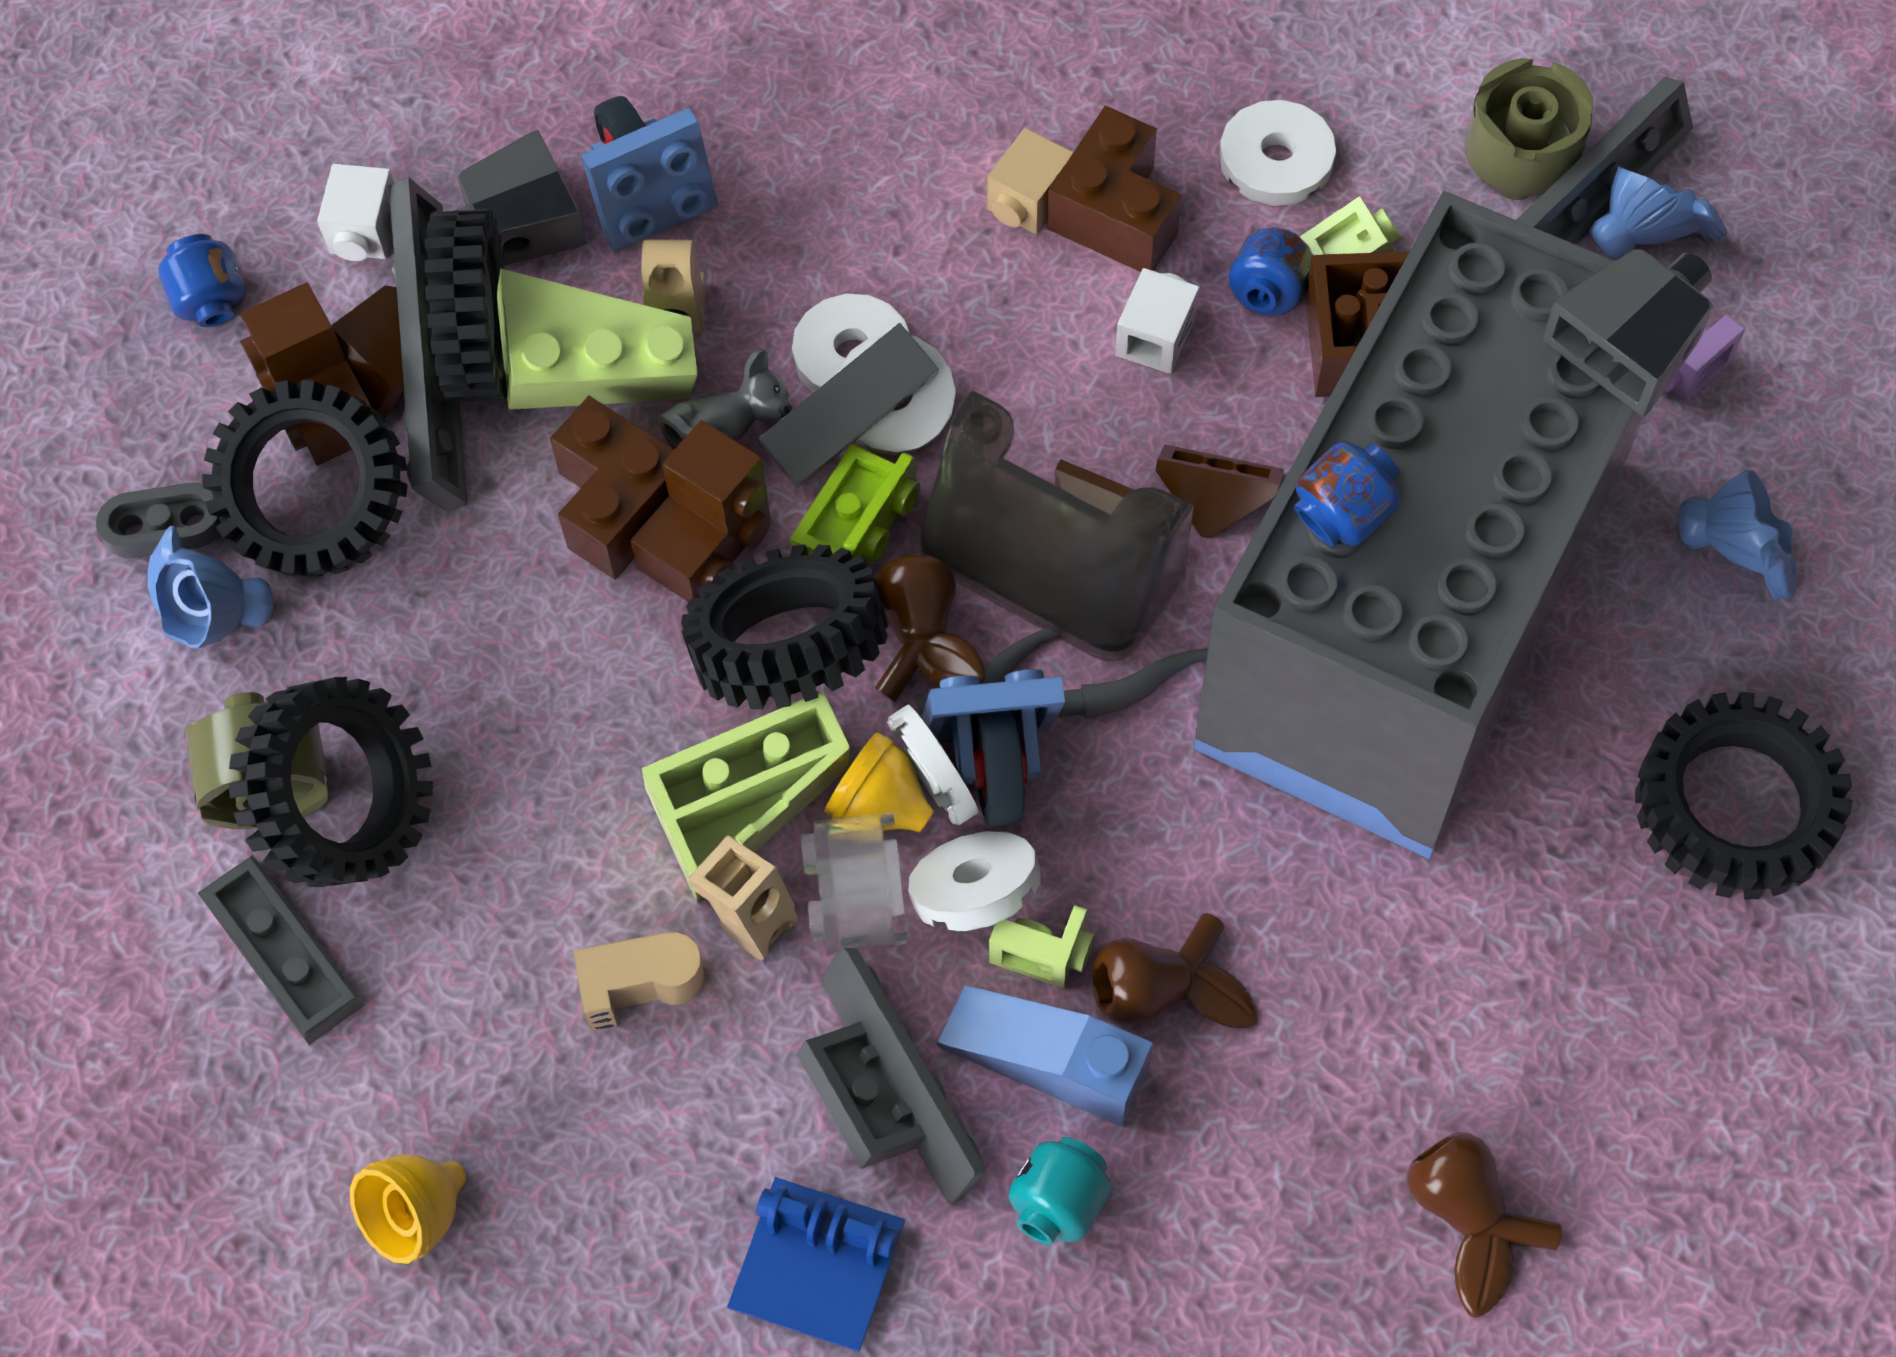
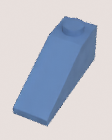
[937,985,1153,1127]

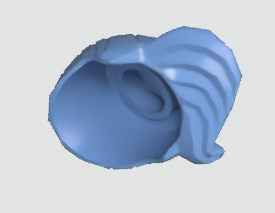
[1590,166,1727,260]
[1678,470,1797,600]
[148,526,274,648]

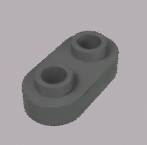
[96,483,221,558]

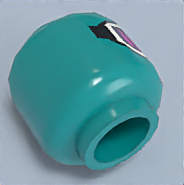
[1008,1137,1112,1246]

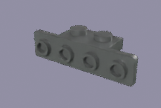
[797,944,985,1204]

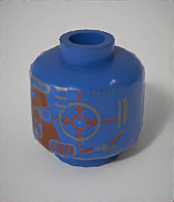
[1229,227,1313,316]
[1294,441,1401,547]

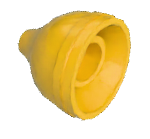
[824,732,934,833]
[350,1154,466,1264]

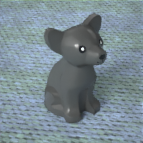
[658,348,792,450]

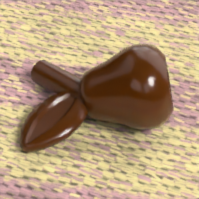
[875,554,986,702]
[1092,913,1258,1028]
[1406,1132,1562,1318]

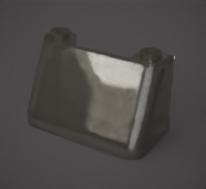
[920,390,1194,662]

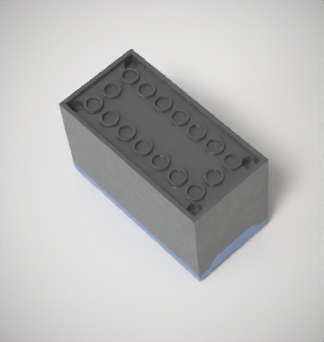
[1194,190,1643,859]

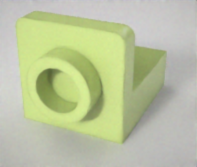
[1300,196,1402,255]
[989,905,1095,988]

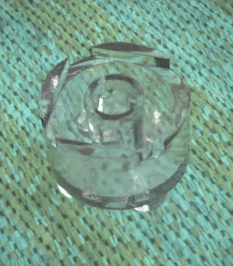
[801,812,908,954]

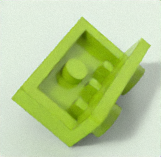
[790,444,921,565]

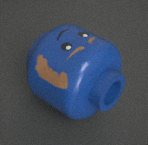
[158,234,246,327]

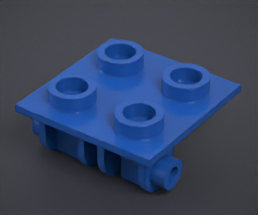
[727,1177,905,1353]

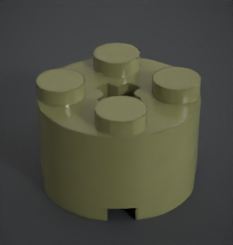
[1464,58,1593,200]
[186,692,328,830]

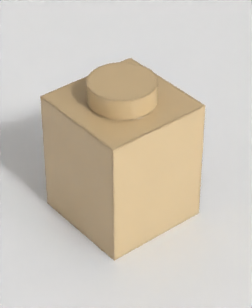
[987,128,1073,235]

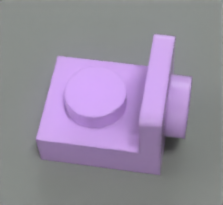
[1664,314,1745,403]

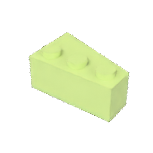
[497,268,698,410]
[642,690,850,903]

